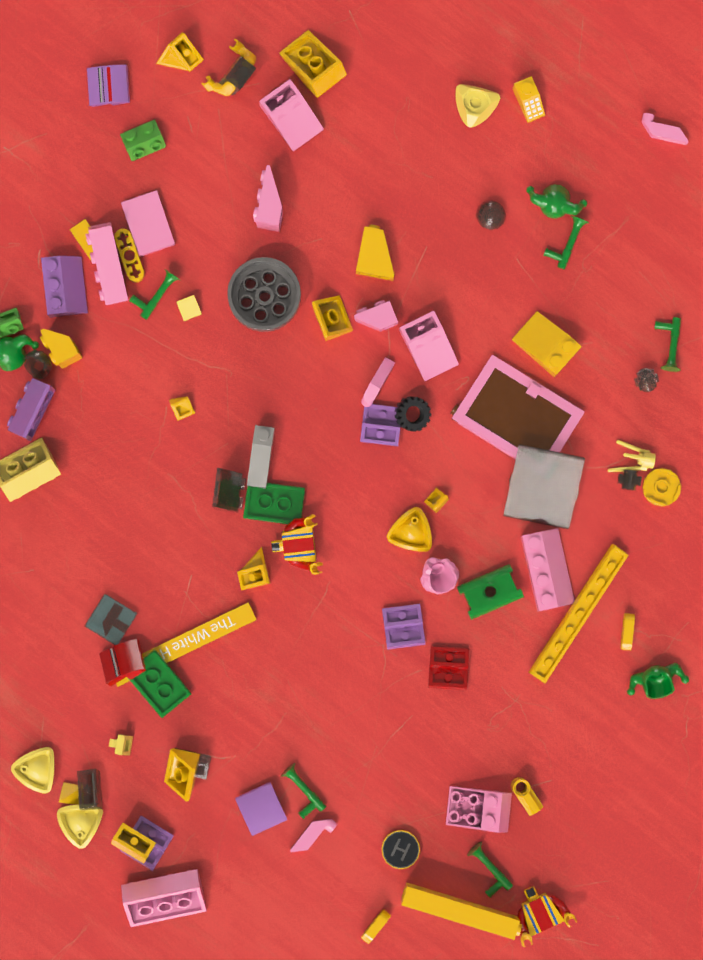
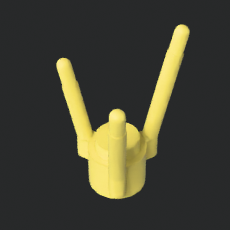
[607,440,656,472]

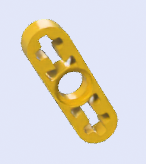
[114,229,145,283]

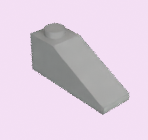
[247,425,275,489]

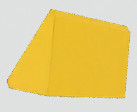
[312,295,353,341]
[164,748,200,802]

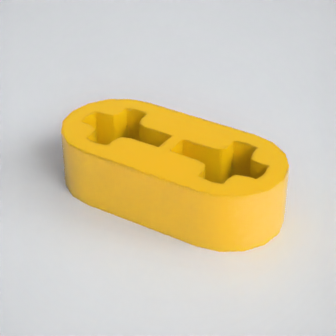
[621,613,635,651]
[361,909,391,944]

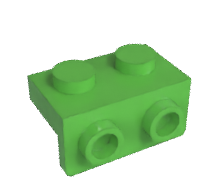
[120,119,166,161]
[0,308,24,338]

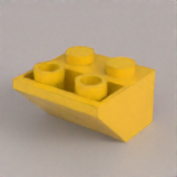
[40,329,83,369]

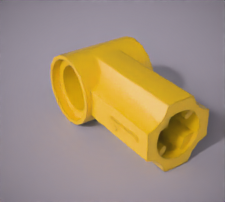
[511,777,544,816]

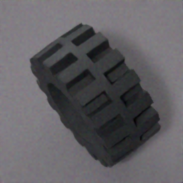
[395,397,431,432]

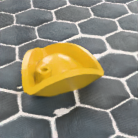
[387,507,432,552]

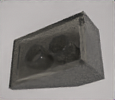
[212,468,246,513]

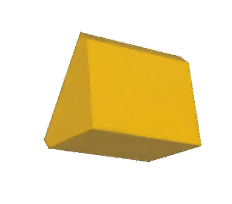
[424,488,449,513]

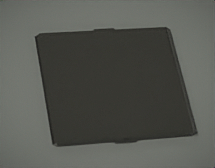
[503,444,585,529]

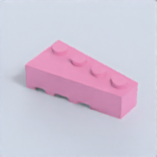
[86,222,128,305]

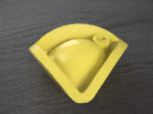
[456,84,500,127]
[11,747,54,793]
[57,805,103,849]

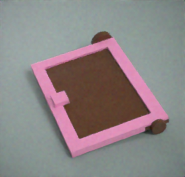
[450,355,585,479]

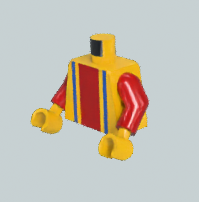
[271,514,323,575]
[517,886,577,947]

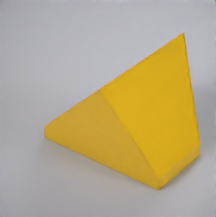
[156,32,204,72]
[237,547,270,590]

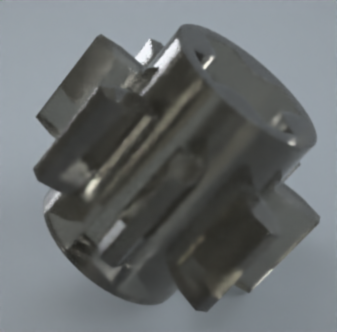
[634,368,659,392]
[617,470,642,491]

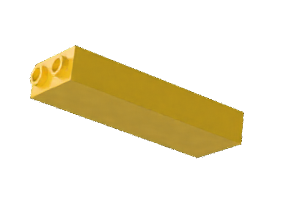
[401,882,522,940]

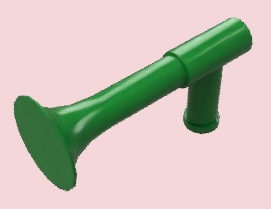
[543,216,589,270]
[129,269,180,320]
[654,317,681,372]
[280,763,326,819]
[467,842,513,898]

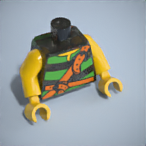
[201,39,256,96]

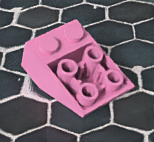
[259,79,324,152]
[253,165,283,232]
[399,311,459,381]
[446,786,512,833]

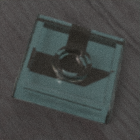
[85,594,137,645]

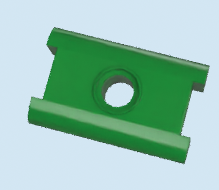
[457,564,524,620]

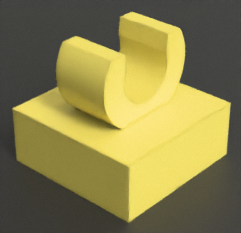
[109,735,133,755]

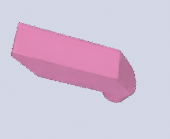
[642,113,688,145]
[361,357,395,407]
[290,819,337,852]

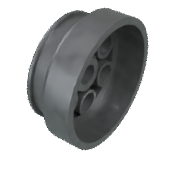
[227,257,301,332]

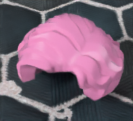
[421,557,459,595]

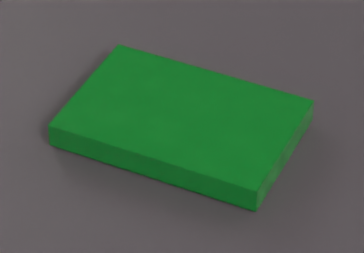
[243,483,305,524]
[128,649,192,718]

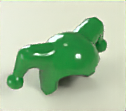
[526,184,588,219]
[0,334,39,371]
[627,663,689,699]

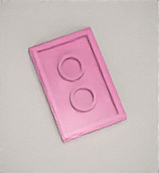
[121,190,175,257]

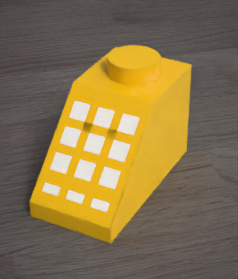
[513,76,545,123]

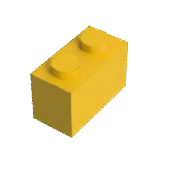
[111,823,156,864]

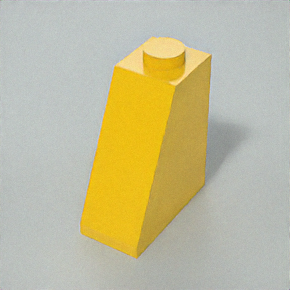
[356,225,394,281]

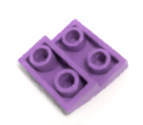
[235,782,287,836]

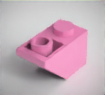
[354,300,398,332]

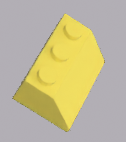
[0,438,61,502]

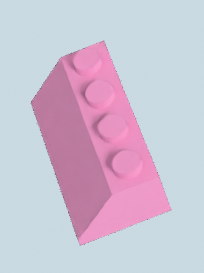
[521,528,575,612]
[121,869,207,927]

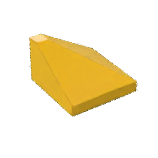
[169,396,195,420]
[59,782,83,805]

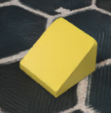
[177,295,202,321]

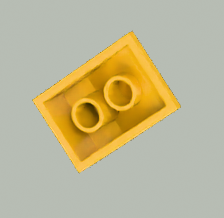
[279,30,347,98]
[512,311,582,377]

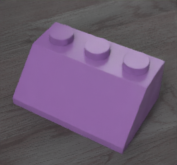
[41,256,88,318]
[7,378,55,441]

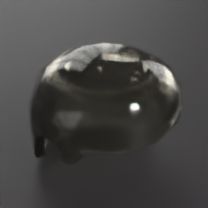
[476,200,506,230]
[24,350,52,380]

